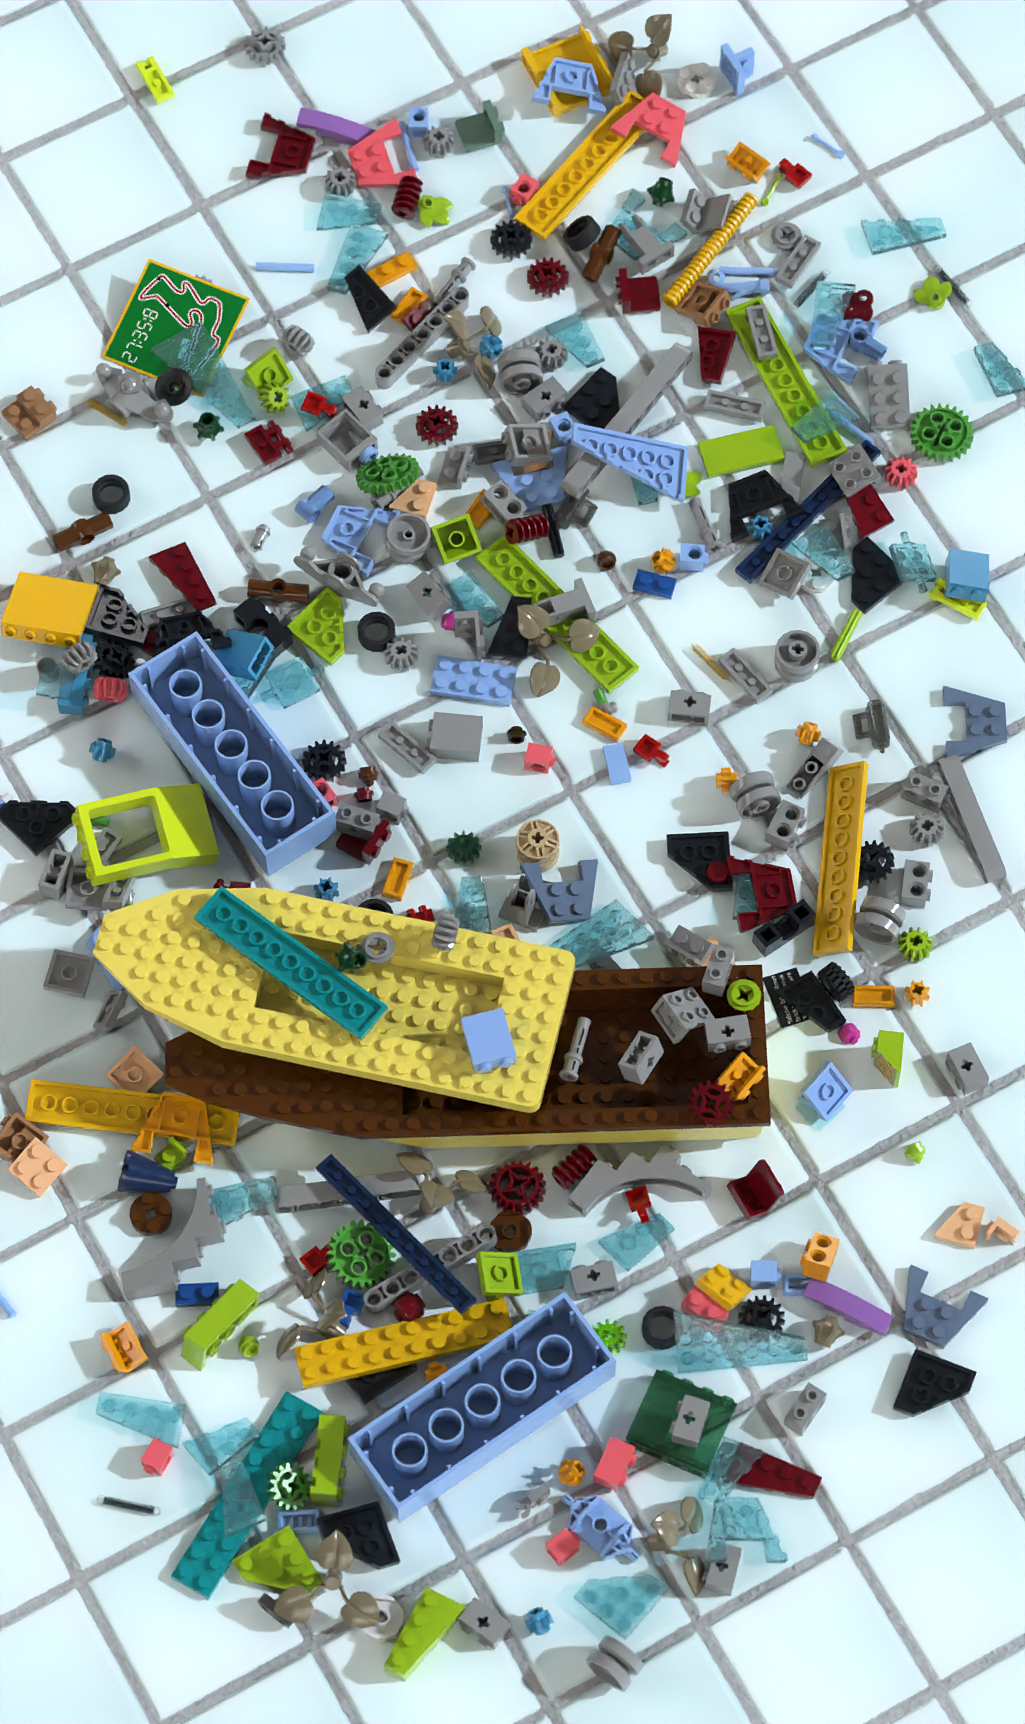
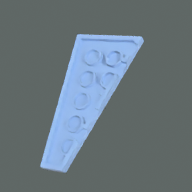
[571,423,689,503]

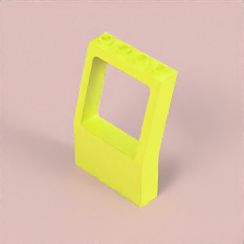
[72,783,220,887]

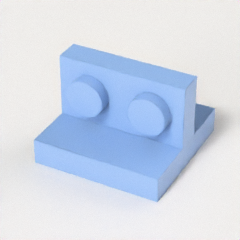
[719,43,755,96]
[796,1060,853,1121]

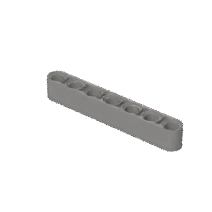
[375,287,469,389]
[937,754,1007,884]
[273,1170,422,1214]
[364,1224,497,1314]

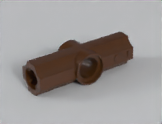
[581,224,622,283]
[52,511,114,552]
[247,578,310,604]

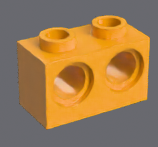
[800,1231,840,1282]

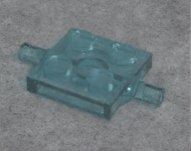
[889,531,937,593]
[260,655,325,709]

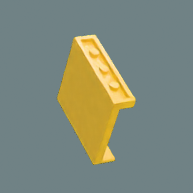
[521,25,614,117]
[0,571,98,648]

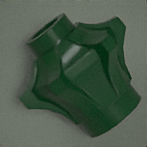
[646,177,675,207]
[193,412,224,441]
[335,941,367,975]

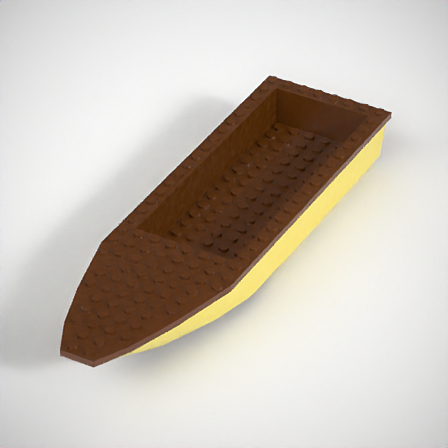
[165,964,771,1148]

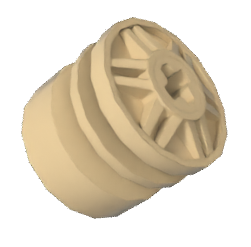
[516,819,560,873]

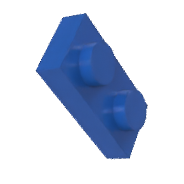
[633,569,677,600]
[175,1282,219,1307]

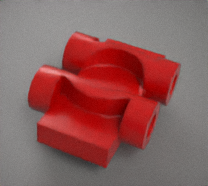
[404,905,435,922]

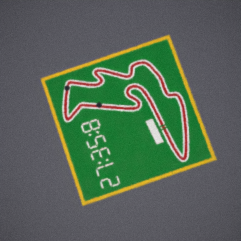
[101,259,250,398]

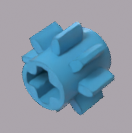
[479,335,503,359]
[433,358,457,384]
[748,514,773,541]
[89,738,116,763]
[314,877,339,902]
[524,1607,554,1635]

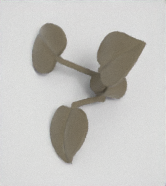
[608,13,672,98]
[442,306,502,390]
[517,605,599,697]
[396,1152,490,1214]
[276,1268,347,1360]
[648,1496,705,1596]
[274,1530,380,1628]

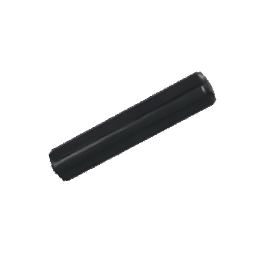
[542,503,564,558]

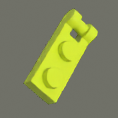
[135,56,175,104]
[928,578,987,621]

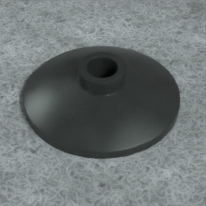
[155,368,193,406]

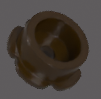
[507,726,527,744]

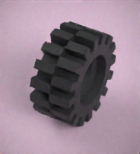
[817,962,855,1002]

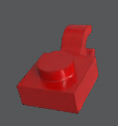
[778,158,812,190]
[301,390,337,418]
[633,734,670,768]
[625,1185,652,1224]
[299,1241,333,1277]

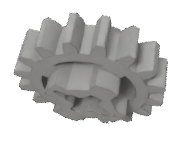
[245,26,286,65]

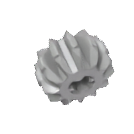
[423,124,455,158]
[324,165,357,199]
[281,324,315,357]
[535,337,568,371]
[384,637,419,672]
[62,641,98,675]
[909,811,944,847]
[431,914,459,951]

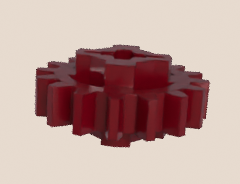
[527,257,569,298]
[415,405,458,447]
[688,1079,735,1127]

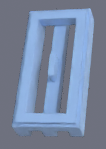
[783,1273,827,1296]

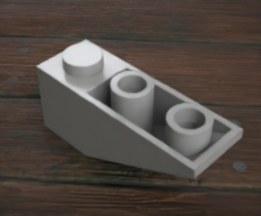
[786,737,844,798]

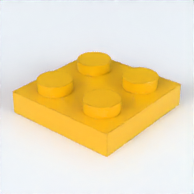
[695,1263,752,1312]

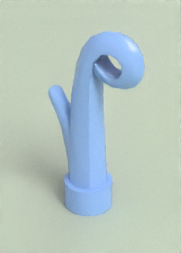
[707,269,770,301]

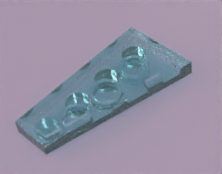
[861,217,947,255]
[327,223,388,295]
[96,1391,186,1449]

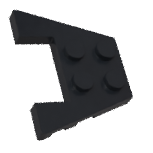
[728,470,805,543]
[154,611,232,657]

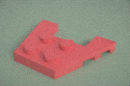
[610,93,686,168]
[347,118,417,187]

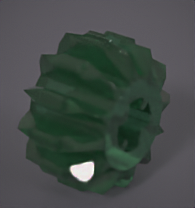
[446,830,481,866]

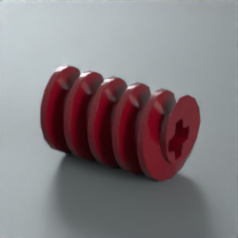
[391,175,423,220]
[505,514,549,545]
[551,1144,597,1191]

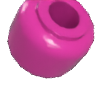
[441,611,454,631]
[837,1023,861,1045]

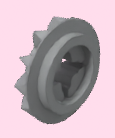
[771,222,802,251]
[360,932,395,965]

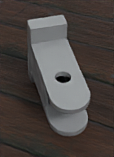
[618,214,675,275]
[533,578,596,627]
[498,882,544,932]

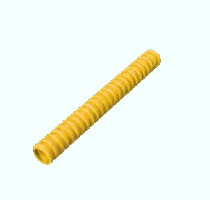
[662,192,758,308]

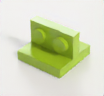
[241,347,294,401]
[476,1251,524,1302]

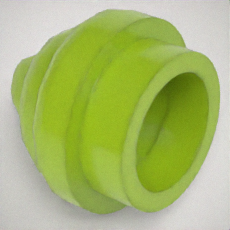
[904,1141,926,1164]
[238,1335,260,1357]

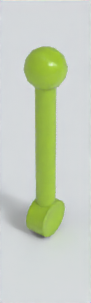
[761,173,783,207]

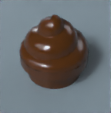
[596,551,616,571]
[358,766,379,787]

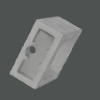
[316,409,378,472]

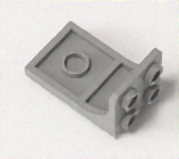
[864,360,911,429]

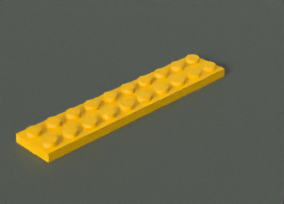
[514,89,645,242]
[812,761,869,958]
[25,1079,240,1147]
[293,1298,513,1389]

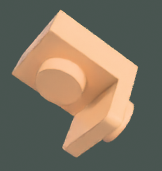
[984,1217,1020,1244]

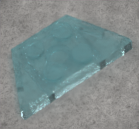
[510,1242,576,1295]

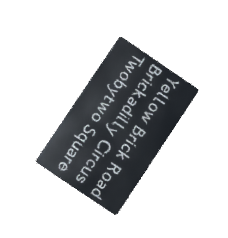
[763,967,810,1028]

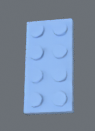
[430,655,517,707]

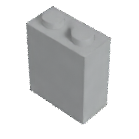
[426,712,483,762]

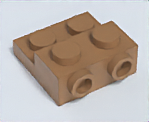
[675,281,731,328]
[1,385,57,441]
[0,1111,49,1163]

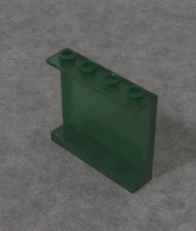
[625,1369,737,1480]

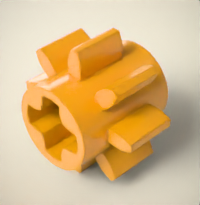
[651,548,676,574]
[795,721,822,746]
[716,767,737,793]
[905,981,930,1007]
[424,1360,448,1384]
[558,1459,585,1487]

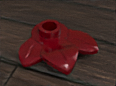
[839,289,874,322]

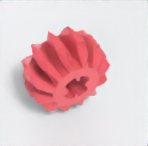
[884,456,918,490]
[93,676,128,703]

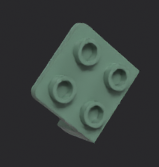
[455,99,505,152]

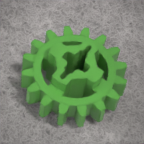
[266,1463,312,1511]

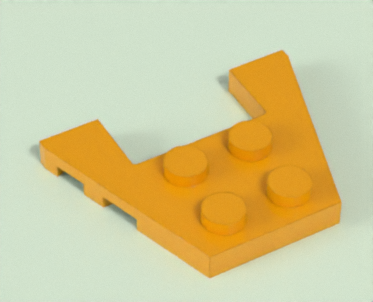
[131,1091,214,1166]

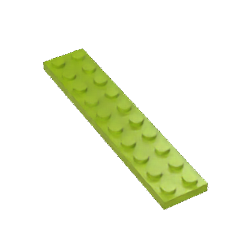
[725,296,847,468]
[475,534,639,694]

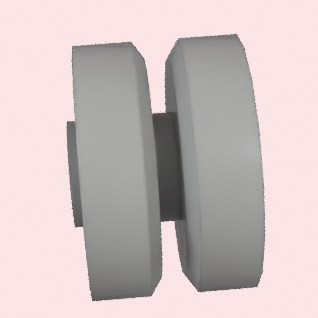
[497,348,543,395]
[386,513,431,564]
[774,630,820,682]
[729,771,781,819]
[854,896,906,945]
[586,1635,644,1692]

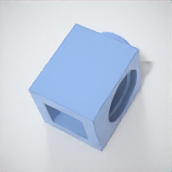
[409,107,429,138]
[549,411,574,447]
[679,543,709,572]
[750,1260,781,1288]

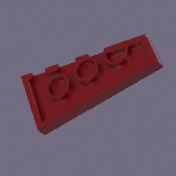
[148,542,217,612]
[724,1442,822,1499]

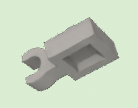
[514,1483,550,1519]

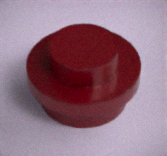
[353,787,374,803]

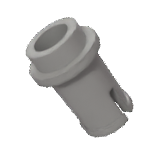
[250,524,271,551]

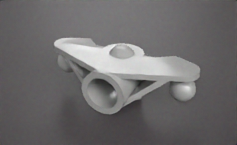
[96,362,174,424]
[293,546,384,607]

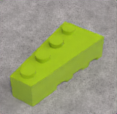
[181,1279,260,1372]
[310,1414,350,1507]
[384,1587,466,1682]

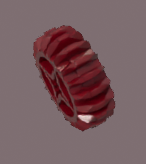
[489,1159,546,1215]

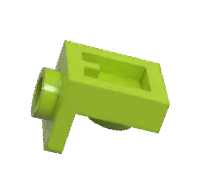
[154,1136,187,1171]

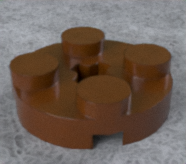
[129,1192,172,1236]
[489,1210,532,1253]

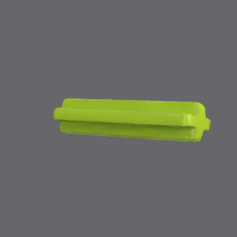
[829,608,862,662]

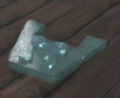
[612,188,688,261]
[706,1497,788,1563]

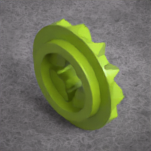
[727,979,761,1013]

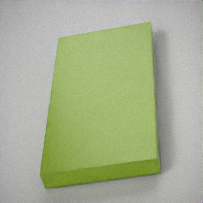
[697,425,785,479]

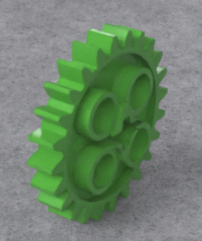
[909,403,974,464]
[355,453,420,496]
[326,1219,396,1290]

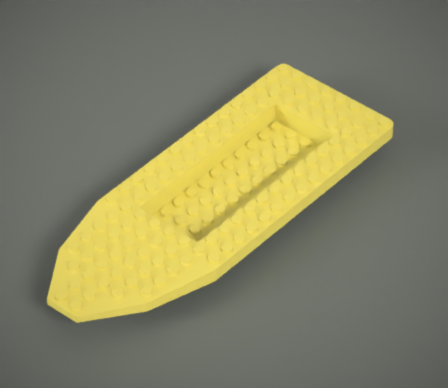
[93,888,575,1113]

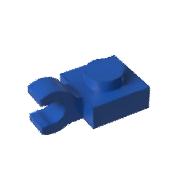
[340,1288,365,1329]

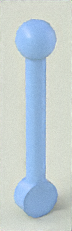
[811,133,845,159]
[501,186,516,221]

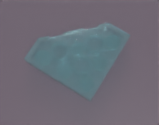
[574,1574,668,1640]

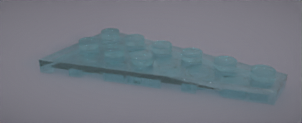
[150,321,256,429]
[548,899,654,969]
[673,1311,808,1373]

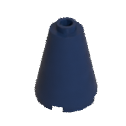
[117,1150,178,1193]

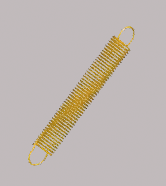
[83,396,128,427]
[690,642,731,683]

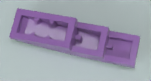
[296,107,375,145]
[803,1278,893,1336]

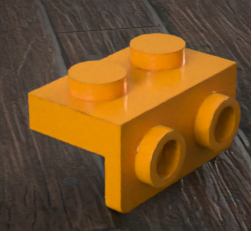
[724,141,771,182]
[717,1052,766,1101]
[99,1322,148,1373]

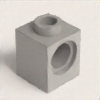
[376,790,409,824]

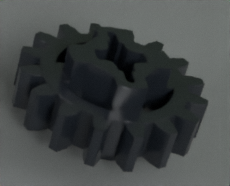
[490,219,532,260]
[93,640,136,680]
[302,739,347,782]
[859,840,895,884]
[738,1295,785,1343]

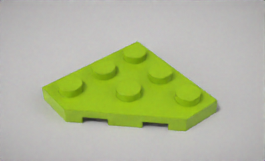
[287,587,345,666]
[232,1525,323,1593]

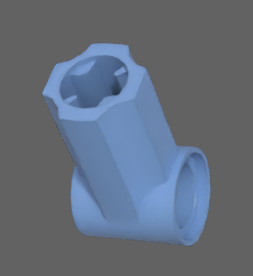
[849,327,888,361]
[295,485,335,523]

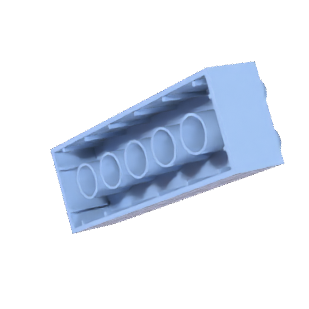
[128,631,337,877]
[348,1292,616,1523]

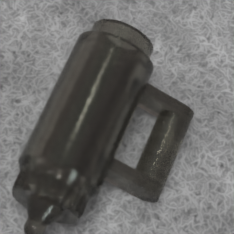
[553,488,598,531]
[852,699,891,753]

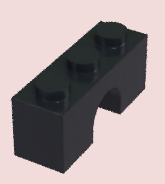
[233,596,293,658]
[752,899,816,958]

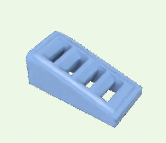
[277,1509,325,1535]

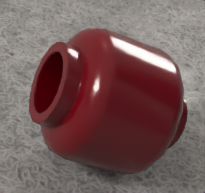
[393,1292,426,1322]

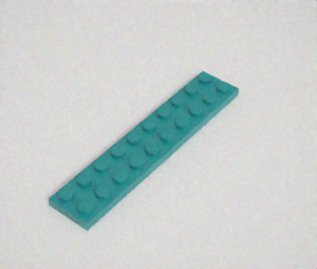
[194,886,388,1041]
[171,1391,324,1600]

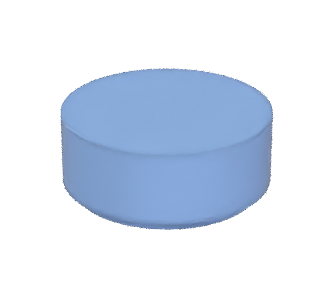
[359,446,378,465]

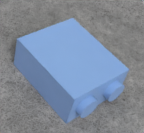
[461,1008,517,1073]

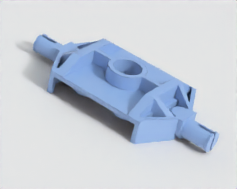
[561,1493,640,1563]

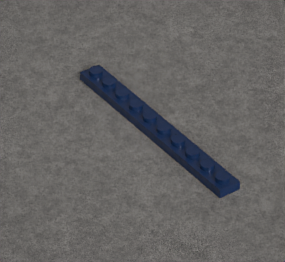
[735,440,881,584]
[316,1154,477,1316]

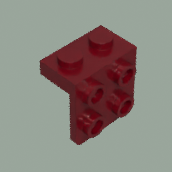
[615,268,661,314]
[336,819,392,866]
[726,1159,784,1221]

